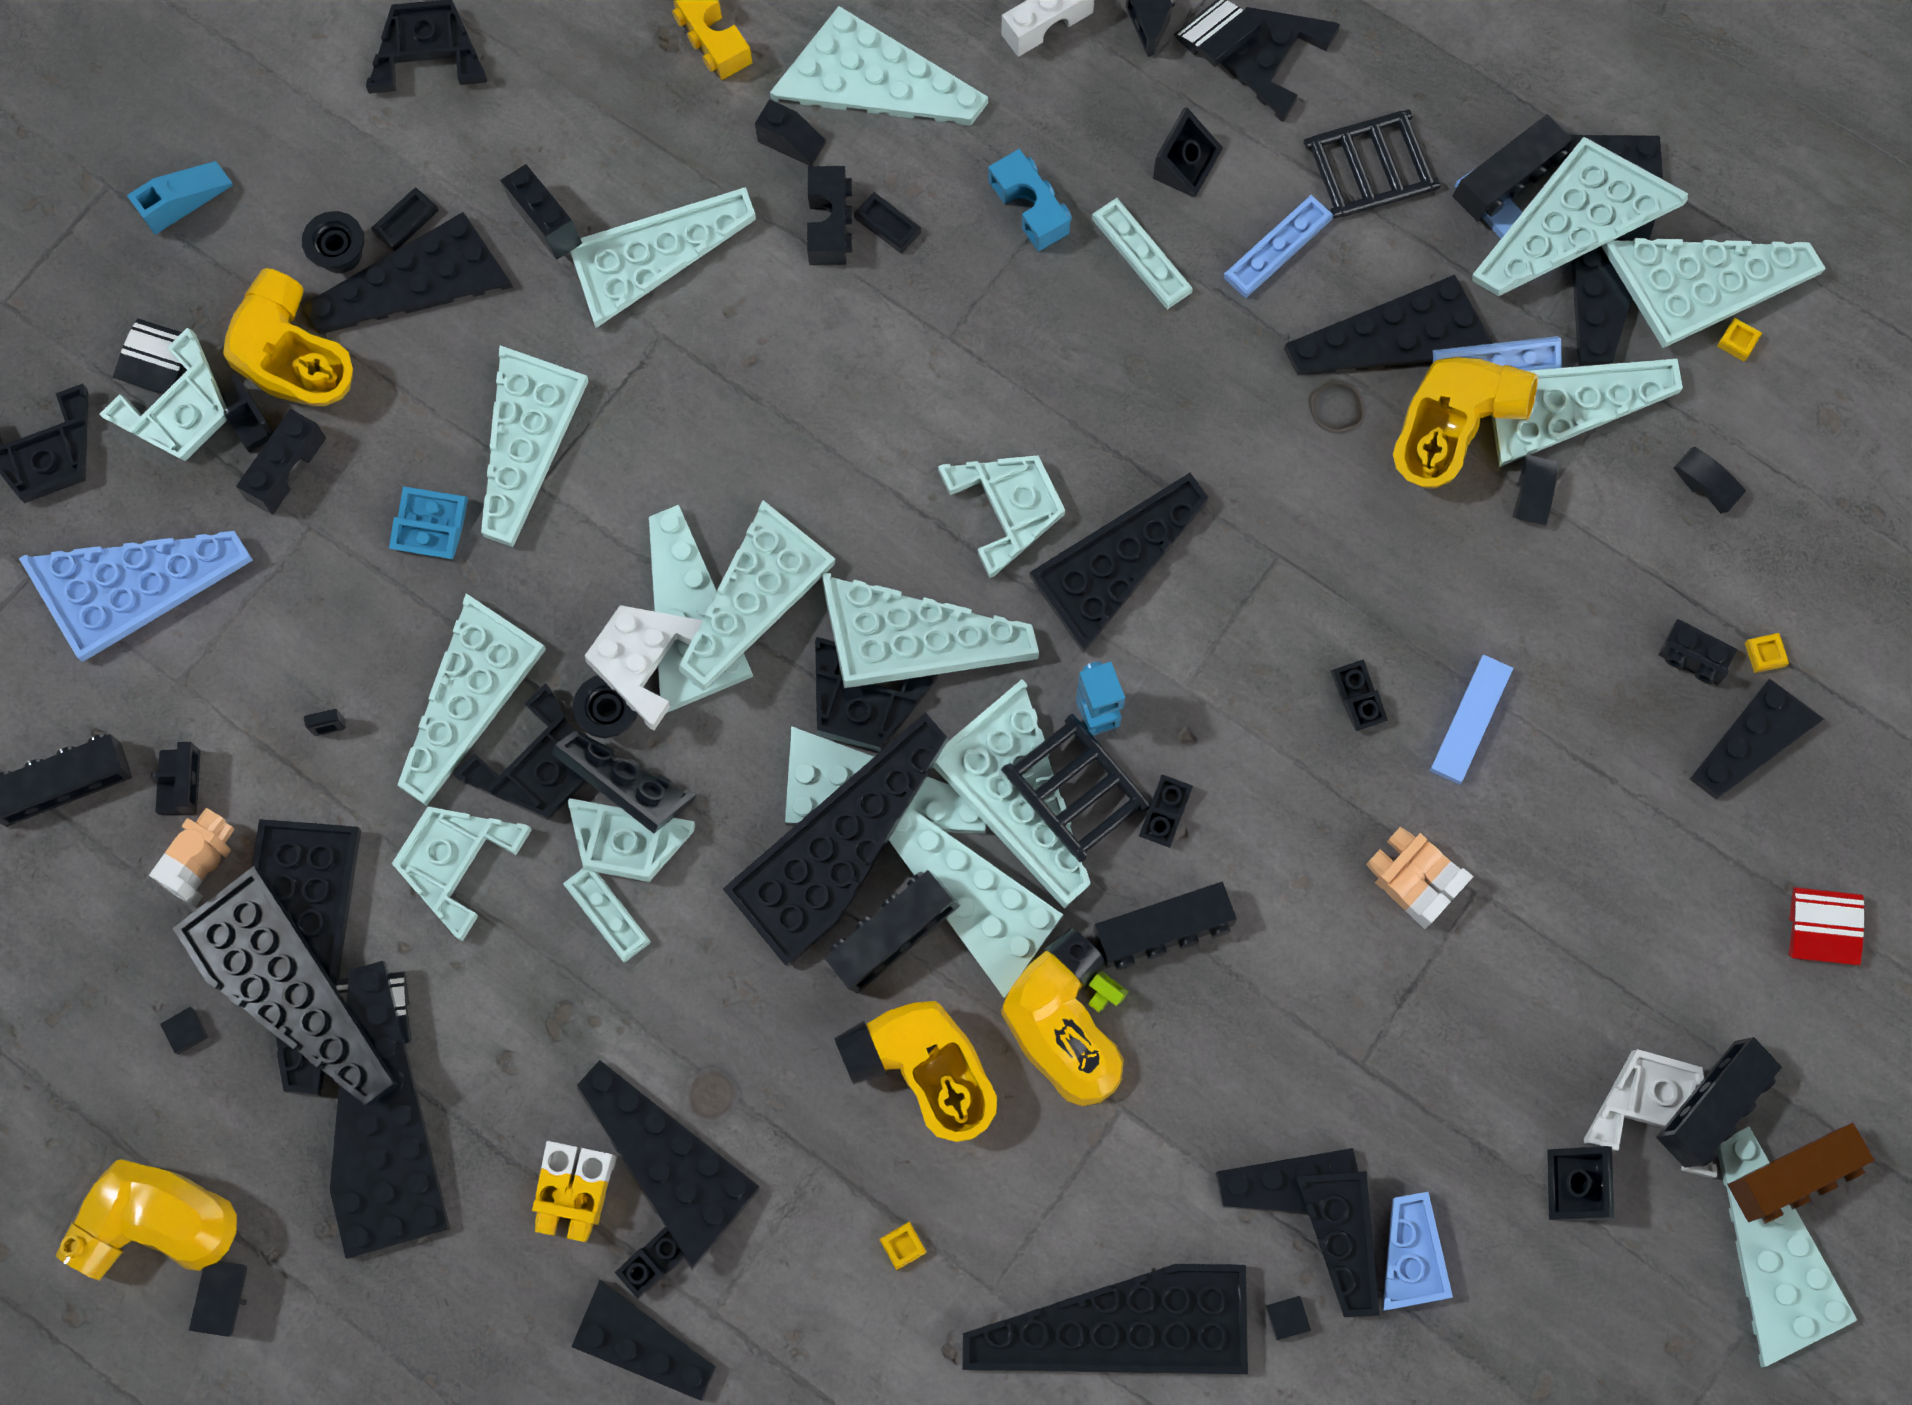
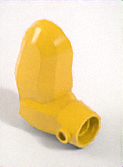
[223,268,353,406]
[1393,357,1538,488]
[55,1159,237,1281]

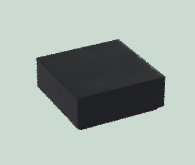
[304,709,346,737]
[160,1007,209,1055]
[1265,1296,1311,1341]

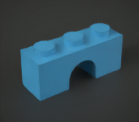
[988,148,1072,252]
[1076,661,1125,735]

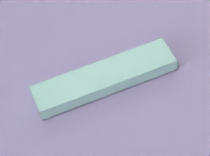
[1092,198,1193,310]

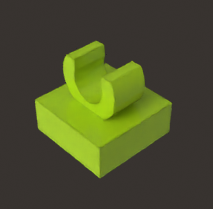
[1088,971,1129,1012]

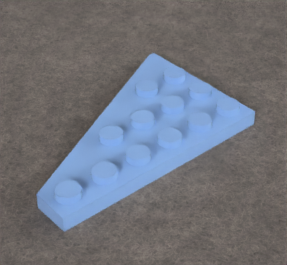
[19,531,253,662]

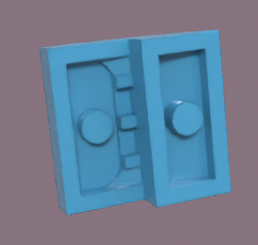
[389,486,469,559]

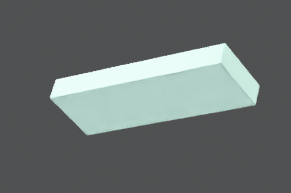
[563,868,651,963]

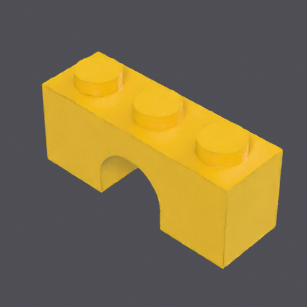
[672,0,753,81]

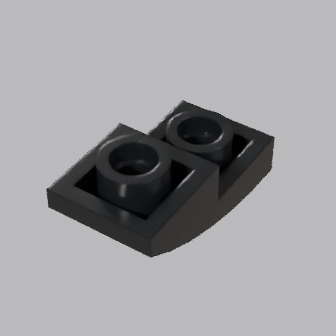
[1673,447,1746,514]
[1512,454,1558,526]
[1330,659,1388,731]
[1139,774,1193,848]
[614,1227,685,1299]

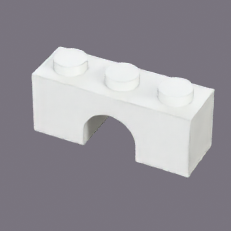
[1001,0,1094,57]

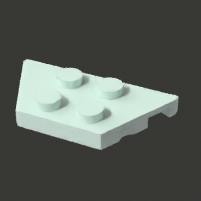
[568,798,695,882]

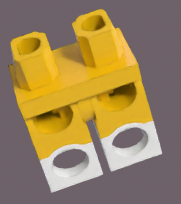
[532,1141,617,1243]

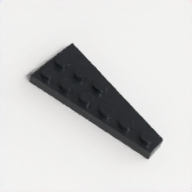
[301,212,513,334]
[1284,275,1493,376]
[1029,472,1209,654]
[577,1060,760,1271]

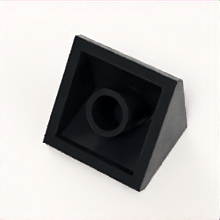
[1153,107,1223,197]
[1547,1146,1614,1223]

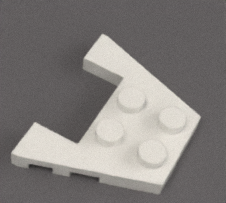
[585,605,703,730]
[1584,1049,1717,1178]

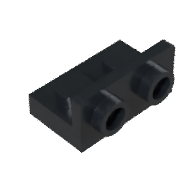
[1658,619,1737,686]

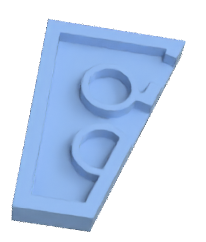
[1382,1192,1453,1311]

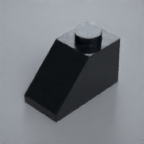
[1125,0,1175,57]
[755,99,826,166]

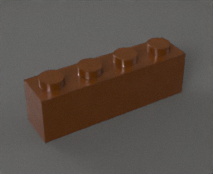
[1727,1123,1875,1224]

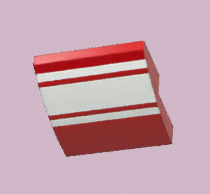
[1788,887,1864,965]

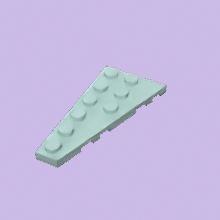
[571,187,756,328]
[481,345,589,547]
[1491,359,1683,467]
[679,500,835,691]
[649,505,753,713]
[398,593,546,806]
[785,726,986,834]
[889,807,1063,998]
[1717,1127,1857,1368]

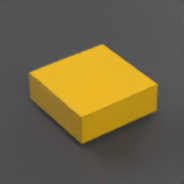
[1717,317,1762,362]
[1745,633,1789,673]
[879,1221,927,1271]

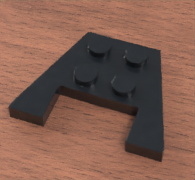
[366,0,487,94]
[1221,7,1340,122]
[0,383,89,503]
[815,637,938,752]
[453,683,587,820]

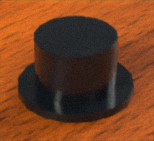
[302,211,364,274]
[572,675,638,739]

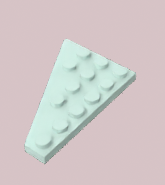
[770,6,988,126]
[1472,137,1688,296]
[1601,238,1826,348]
[822,573,1039,688]
[933,679,1091,908]

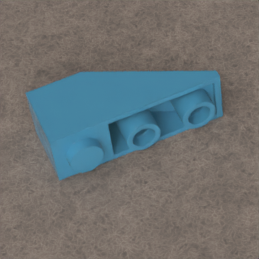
[127,161,233,235]

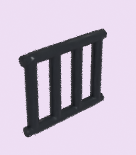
[1303,109,1440,219]
[1001,714,1151,863]

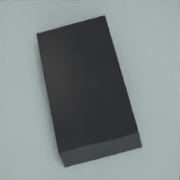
[371,187,439,251]
[854,192,921,254]

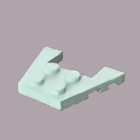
[100,328,227,461]
[938,455,1065,578]
[392,807,532,941]

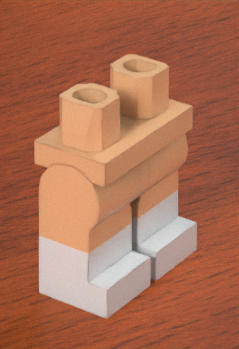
[149,808,235,907]
[1366,826,1474,929]

